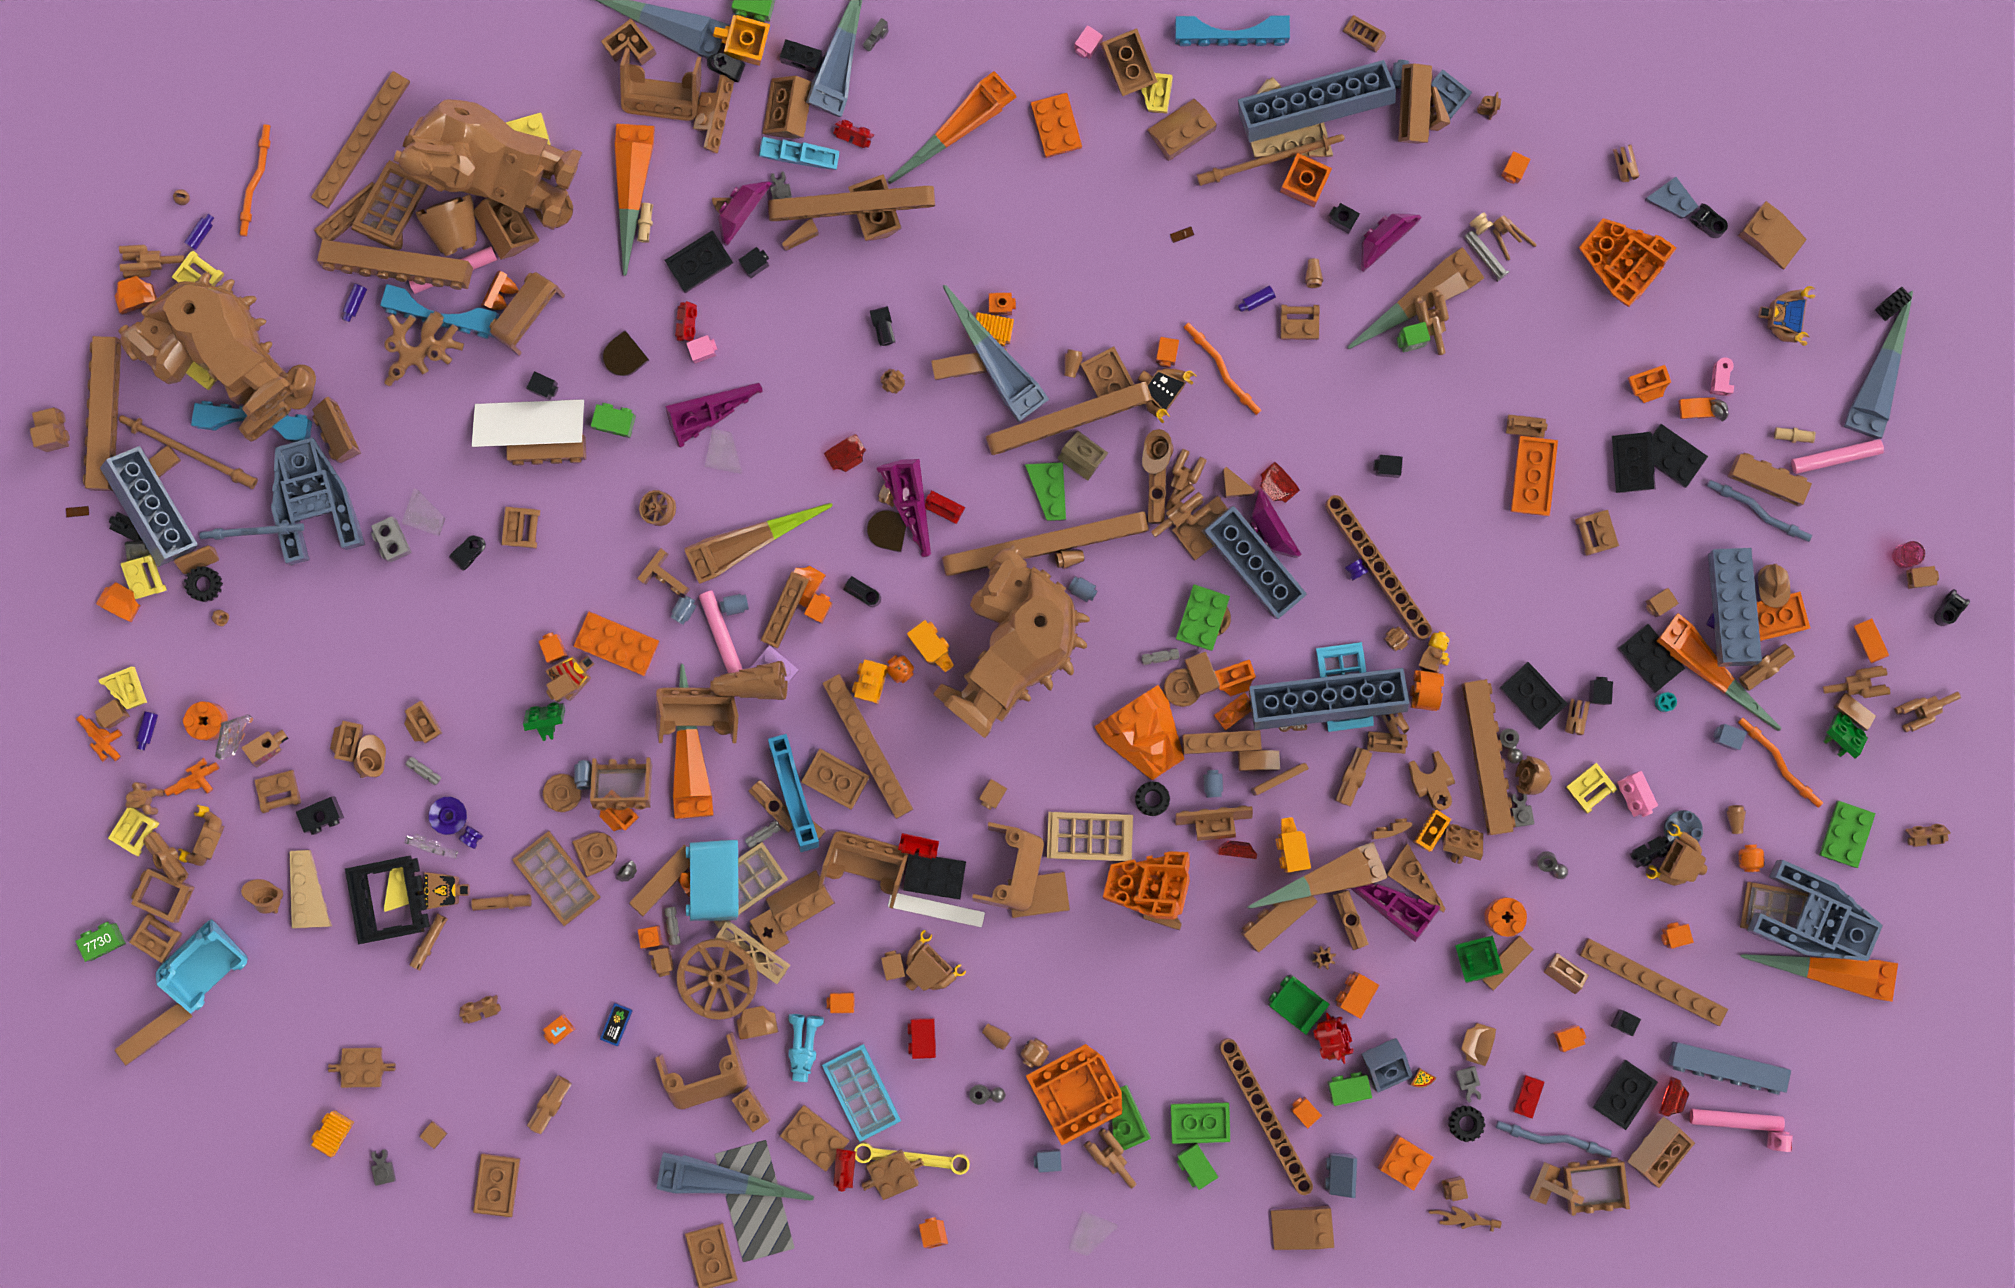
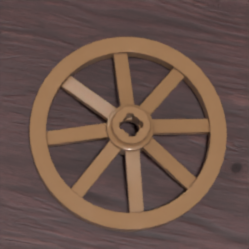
[677,939,758,1020]

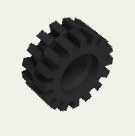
[1875,287,1912,321]
[184,566,223,602]
[1135,781,1170,816]
[1448,1105,1485,1142]

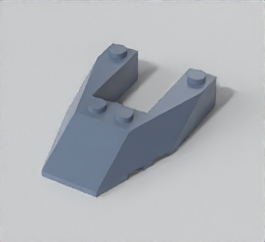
[271,437,365,565]
[1747,860,1883,961]

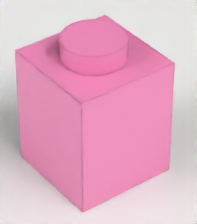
[1074,25,1103,59]
[687,335,718,364]

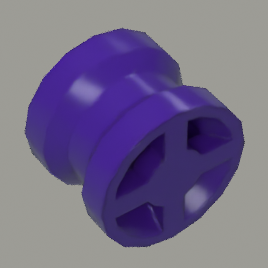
[1345,558,1369,581]
[459,826,483,849]

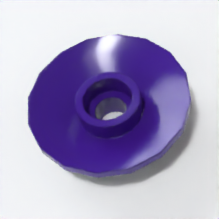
[429,797,467,835]

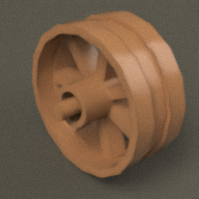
[639,490,676,526]

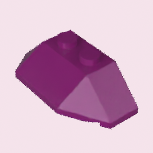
[718,181,772,246]
[1361,214,1422,272]
[1250,489,1302,558]

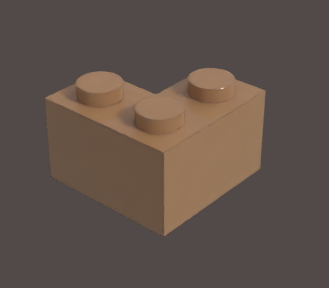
[601,19,656,65]
[30,407,70,452]

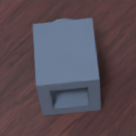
[1713,724,1747,751]
[1033,1149,1062,1173]

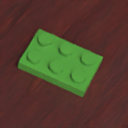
[1176,585,1230,651]
[1819,801,1876,868]
[1171,1102,1230,1144]

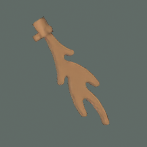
[1429,1206,1501,1232]

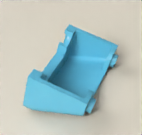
[686,840,739,921]
[156,919,248,1014]

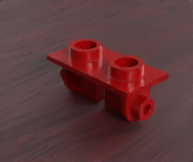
[833,120,875,148]
[675,301,697,342]
[925,490,966,524]
[898,833,939,859]
[833,1149,856,1192]

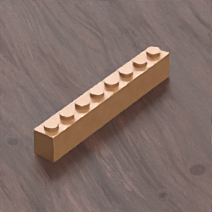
[317,239,473,290]
[83,336,121,491]
[822,674,914,819]
[1461,679,1516,835]

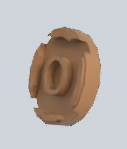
[1164,669,1201,707]
[543,774,582,812]

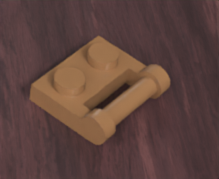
[1281,305,1320,340]
[502,507,541,549]
[1575,510,1619,556]
[254,770,301,813]
[129,913,182,963]

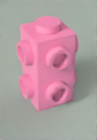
[1617,771,1658,817]

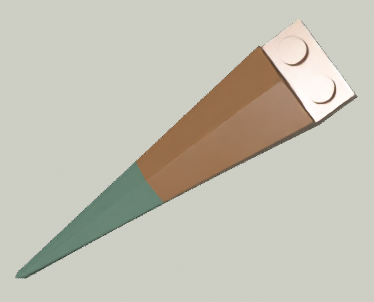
[1348,247,1484,349]
[1247,842,1388,909]

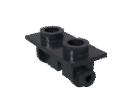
[109,512,143,541]
[1630,836,1671,868]

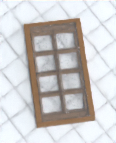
[351,160,428,247]
[512,831,601,926]
[1740,882,1808,929]

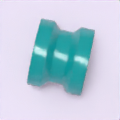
[1655,692,1677,712]

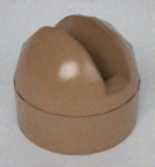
[173,189,190,205]
[211,610,229,626]

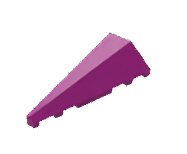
[665,383,763,447]
[877,459,931,557]
[1351,884,1441,942]

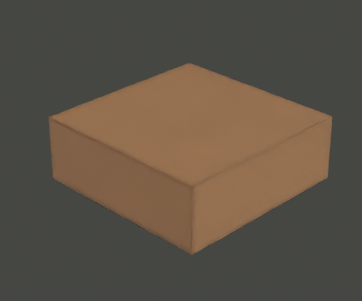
[419,1121,448,1149]

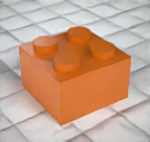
[1280,153,1332,207]
[1335,971,1379,1019]
[1377,1134,1434,1191]

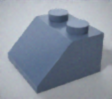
[1361,1038,1413,1093]
[1325,1153,1357,1198]

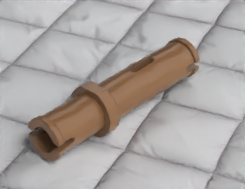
[472,894,532,911]
[409,913,448,971]

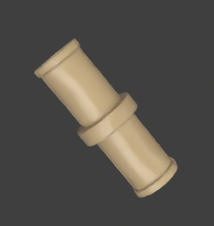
[637,203,653,243]
[1774,427,1816,443]

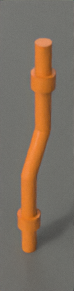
[240,124,271,237]
[1183,322,1262,415]
[1738,717,1823,808]

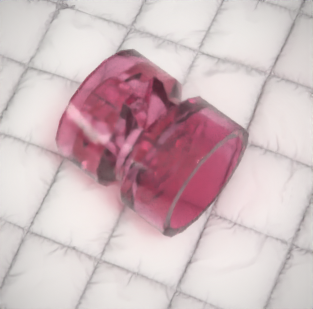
[1892,541,1925,568]

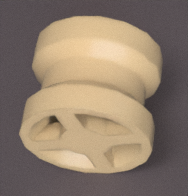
[1469,212,1493,236]

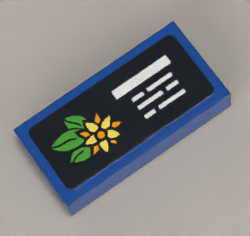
[600,1003,633,1046]

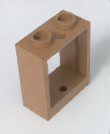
[131,868,195,923]

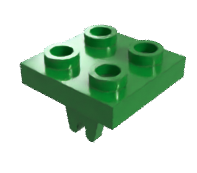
[523,702,565,741]
[1823,711,1868,759]
[1455,935,1504,983]

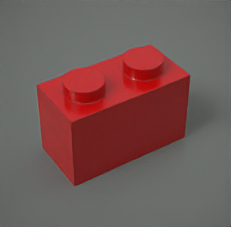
[907,1018,936,1059]

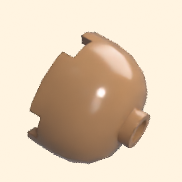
[1515,756,1552,795]

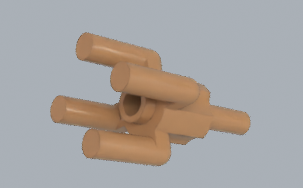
[119,245,185,278]
[1413,290,1449,355]
[1165,448,1207,510]
[1151,484,1212,538]
[1823,666,1890,698]
[1894,692,1961,732]
[125,782,165,815]
[1083,1128,1137,1189]

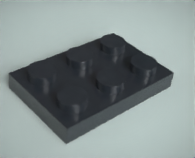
[665,230,733,293]
[1652,424,1708,488]
[1612,432,1656,493]
[1618,624,1685,693]
[1500,662,1568,730]
[903,853,966,900]
[1592,1059,1658,1130]

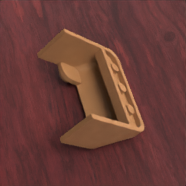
[620,48,701,121]
[489,272,565,356]
[656,688,739,743]
[972,822,1044,912]
[818,831,908,909]
[655,1032,747,1109]

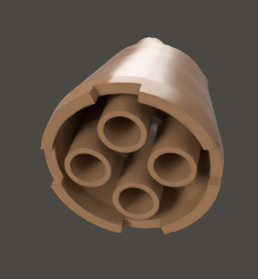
[416,194,477,256]

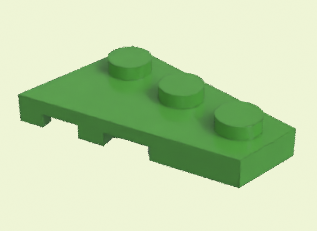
[1025,462,1066,521]
[1112,1085,1151,1150]

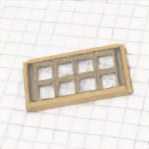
[1047,812,1133,861]
[714,842,789,929]

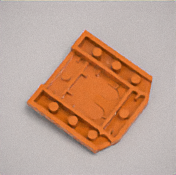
[1026,1044,1122,1145]

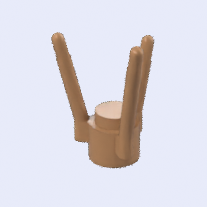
[1493,215,1537,261]

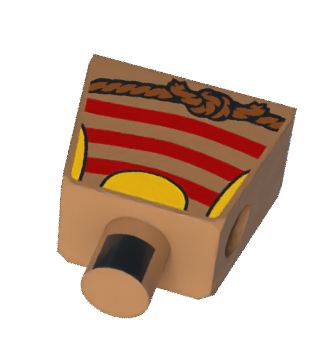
[545,655,595,701]
[242,730,289,768]

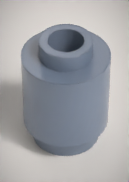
[1391,59,1409,89]
[1068,576,1098,602]
[720,594,749,616]
[671,595,697,625]
[574,760,592,790]
[1203,770,1224,798]

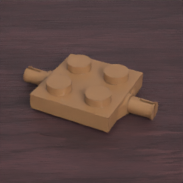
[328,1048,396,1088]
[862,1149,924,1200]

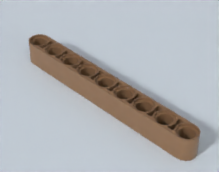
[768,186,935,221]
[986,382,1152,455]
[1325,495,1432,640]
[1219,1038,1313,1195]

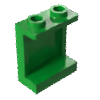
[1268,975,1330,1035]

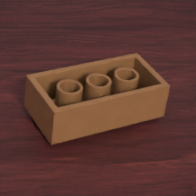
[1241,896,1318,952]

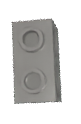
[371,516,412,562]

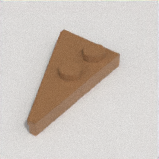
[1387,844,1446,913]

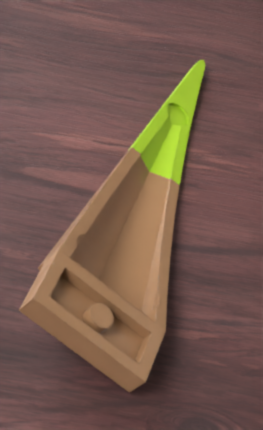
[684,503,833,584]

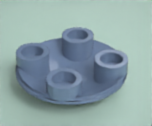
[1664,810,1703,845]

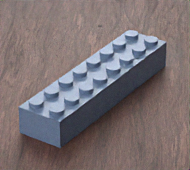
[1238,60,1396,142]
[1249,668,1410,730]

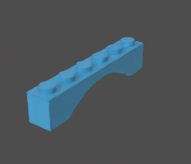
[1175,15,1290,47]
[380,284,500,339]
[191,401,313,442]
[768,734,819,853]

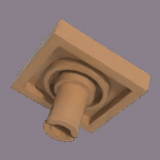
[1443,824,1483,864]

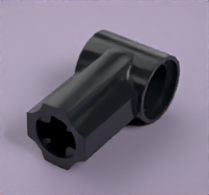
[870,306,896,346]
[843,576,881,607]

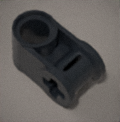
[707,53,746,83]
[1690,203,1728,238]
[449,535,486,571]
[1934,589,1970,626]

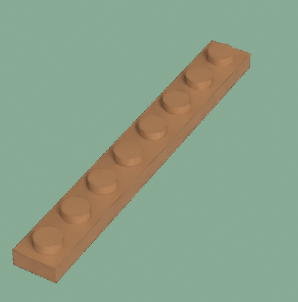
[311,71,410,209]
[1579,938,1728,1026]

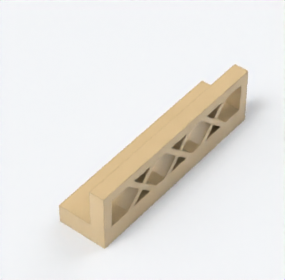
[715,920,790,984]

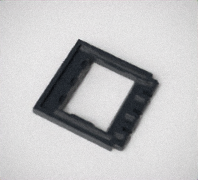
[345,855,430,945]

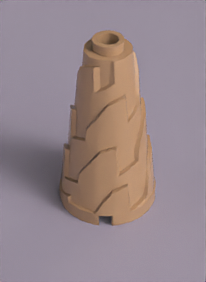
[710,661,788,700]

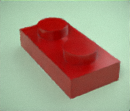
[1513,1075,1545,1119]

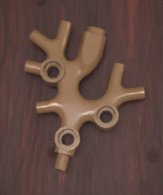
[384,311,464,386]

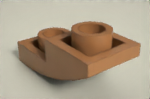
[1238,750,1280,772]
[1371,818,1412,839]

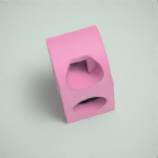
[1710,358,1734,396]
[1767,1131,1793,1152]

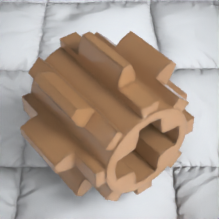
[880,369,905,394]
[1384,626,1410,652]
[1312,946,1336,970]

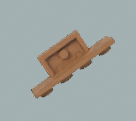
[693,75,734,153]
[1175,805,1253,841]

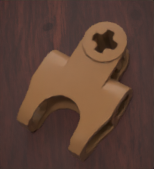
[1408,751,1455,811]

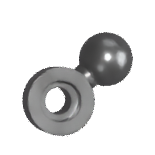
[1499,729,1523,764]
[1537,851,1568,880]
[970,1084,1006,1105]

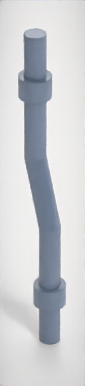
[1707,480,1812,542]
[199,523,304,540]
[1496,1121,1612,1158]

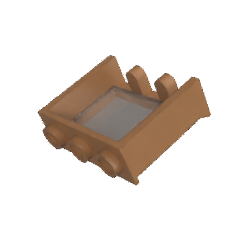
[590,757,653,810]
[1563,1157,1630,1216]

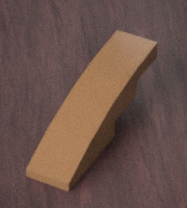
[931,349,1007,381]
[629,845,690,917]
[114,1003,193,1066]

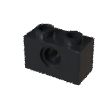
[780,39,823,74]
[296,797,344,835]

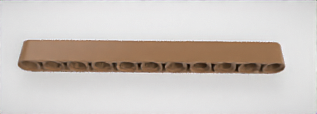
[942,512,1149,576]

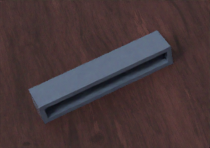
[1668,1041,1791,1095]

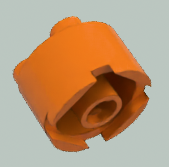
[1410,670,1444,711]
[183,701,228,741]
[1484,897,1527,937]

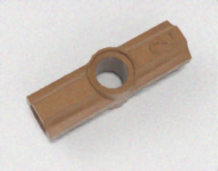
[1148,468,1166,524]
[1738,643,1795,691]
[1335,747,1373,807]
[749,780,793,833]
[143,831,189,885]
[1333,890,1369,950]
[527,1075,572,1135]

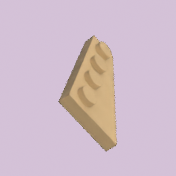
[1250,122,1333,158]
[290,850,332,928]

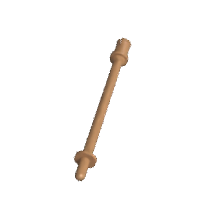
[1197,134,1345,186]
[119,415,258,489]

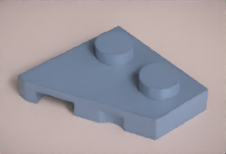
[1431,69,1472,120]
[1645,177,1699,219]

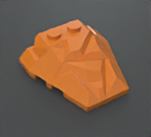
[1579,218,1677,307]
[1094,685,1184,780]
[1103,851,1190,919]

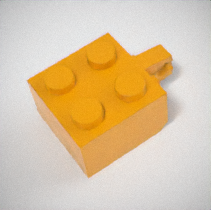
[713,15,770,66]
[907,620,954,673]
[852,659,888,704]
[1275,817,1311,872]

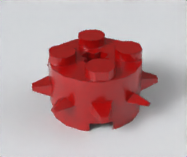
[1313,1013,1354,1064]

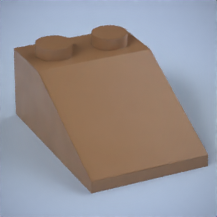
[1100,28,1158,96]
[1738,201,1807,270]
[1271,1205,1335,1250]

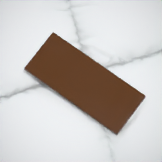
[1170,227,1194,243]
[66,506,89,518]

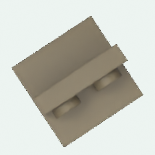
[1057,431,1108,481]

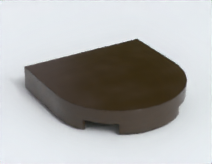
[603,330,649,376]
[867,510,907,552]

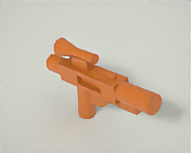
[76,715,122,762]
[164,758,219,796]

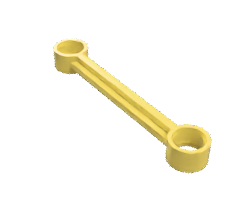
[854,1142,970,1175]

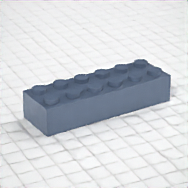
[100,446,198,567]
[1202,506,1307,619]
[1708,548,1762,667]

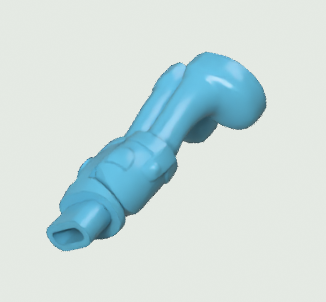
[788,1014,824,1082]

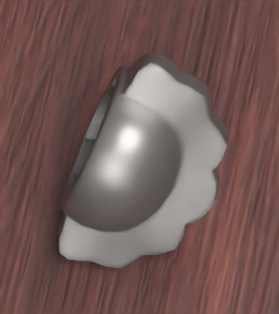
[1710,400,1729,422]
[616,860,637,882]

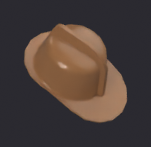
[284,365,316,409]
[1142,429,1174,474]
[1758,563,1790,608]
[354,735,386,778]
[241,879,283,914]

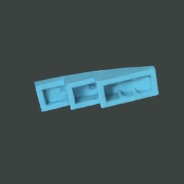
[759,137,840,170]

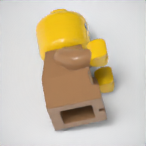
[1419,631,1450,673]

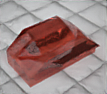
[824,434,866,472]
[1260,462,1300,503]
[1217,840,1257,859]
[1659,1077,1689,1117]

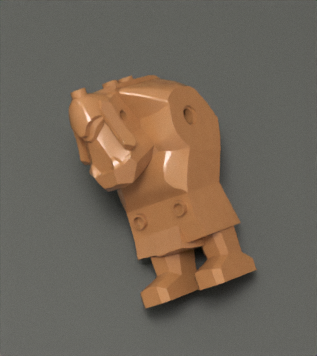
[393,99,582,230]
[118,272,295,442]
[933,545,1090,738]

